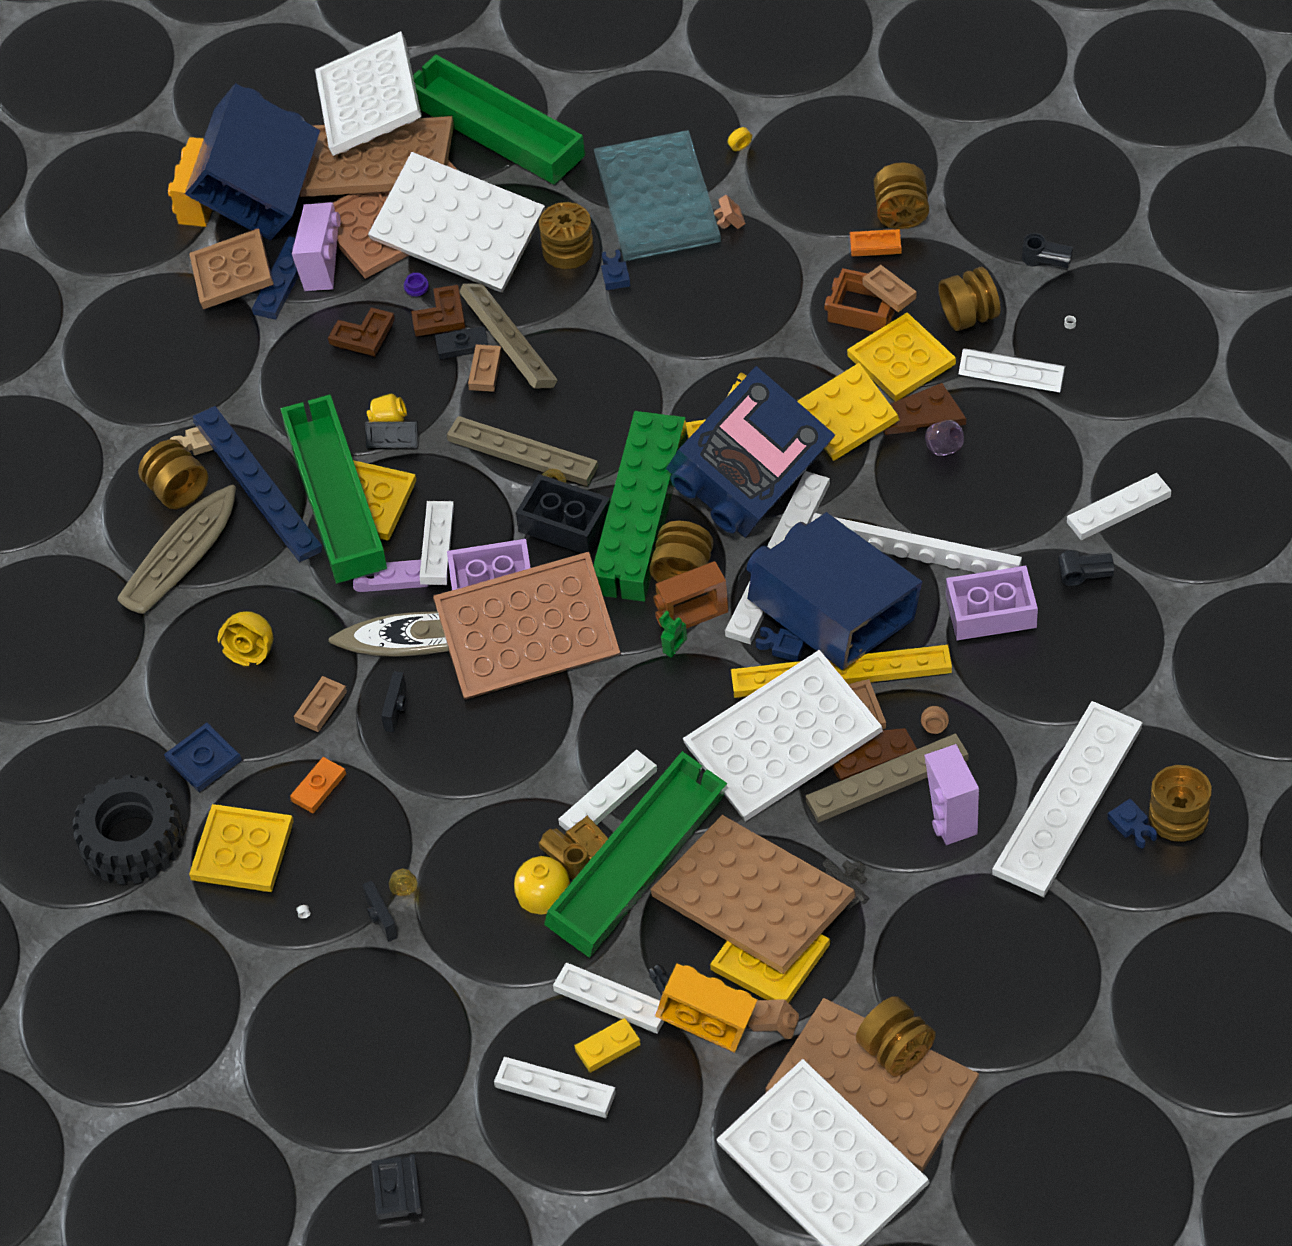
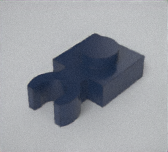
[601,249,630,290]
[755,627,806,662]
[1108,799,1157,849]

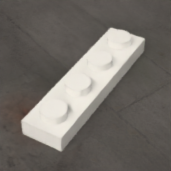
[959,348,1065,392]
[1067,473,1171,540]
[420,501,454,585]
[558,750,657,831]
[553,963,664,1033]
[494,1057,616,1118]

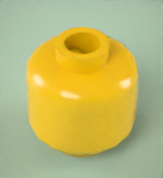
[367,394,407,421]

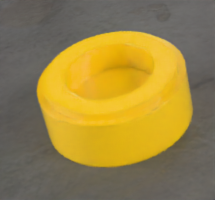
[728,127,752,151]

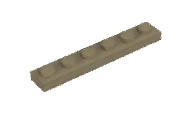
[459,284,557,389]
[447,416,598,486]
[806,733,969,823]

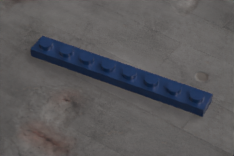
[193,406,322,563]

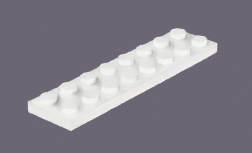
[992,701,1142,897]

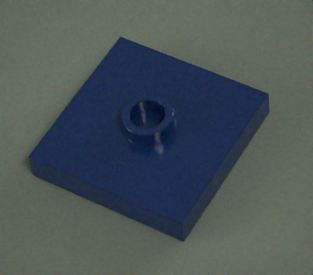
[164,723,242,792]

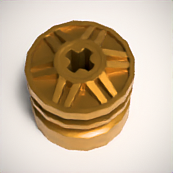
[874,163,929,229]
[539,202,594,269]
[939,267,1000,331]
[138,439,208,509]
[650,521,713,582]
[1149,765,1211,841]
[856,996,935,1077]

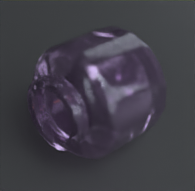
[925,420,964,456]

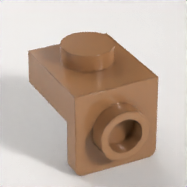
[748,999,799,1039]

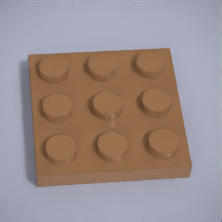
[189,229,274,309]

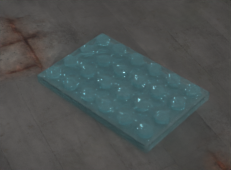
[594,130,721,261]

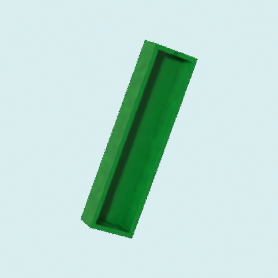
[413,55,585,185]
[280,395,387,584]
[593,411,687,602]
[544,751,727,958]

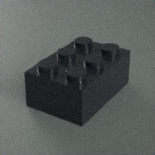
[515,474,610,554]

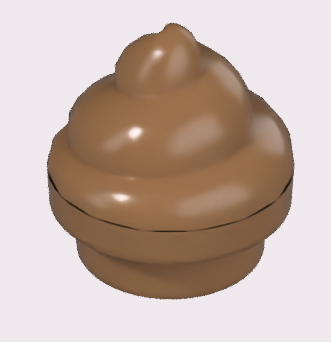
[921,706,949,734]

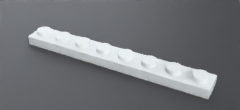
[725,471,830,644]
[811,513,1022,573]

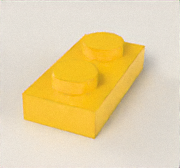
[575,1018,640,1073]

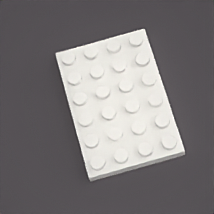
[316,32,421,156]
[368,152,545,293]
[683,650,883,822]
[716,1059,929,1246]

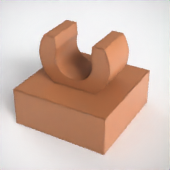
[713,195,745,229]

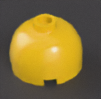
[217,611,274,666]
[514,856,570,914]

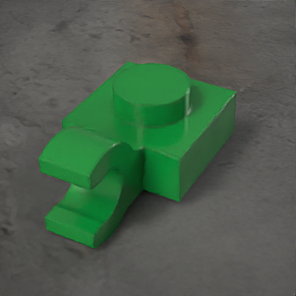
[659,611,687,658]

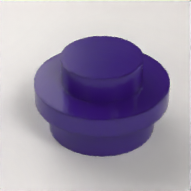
[404,273,429,296]

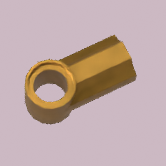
[539,828,589,880]

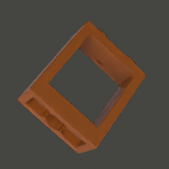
[824,268,896,332]
[654,561,728,629]

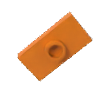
[850,229,901,256]
[290,757,346,813]

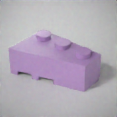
[292,202,341,291]
[924,744,979,845]

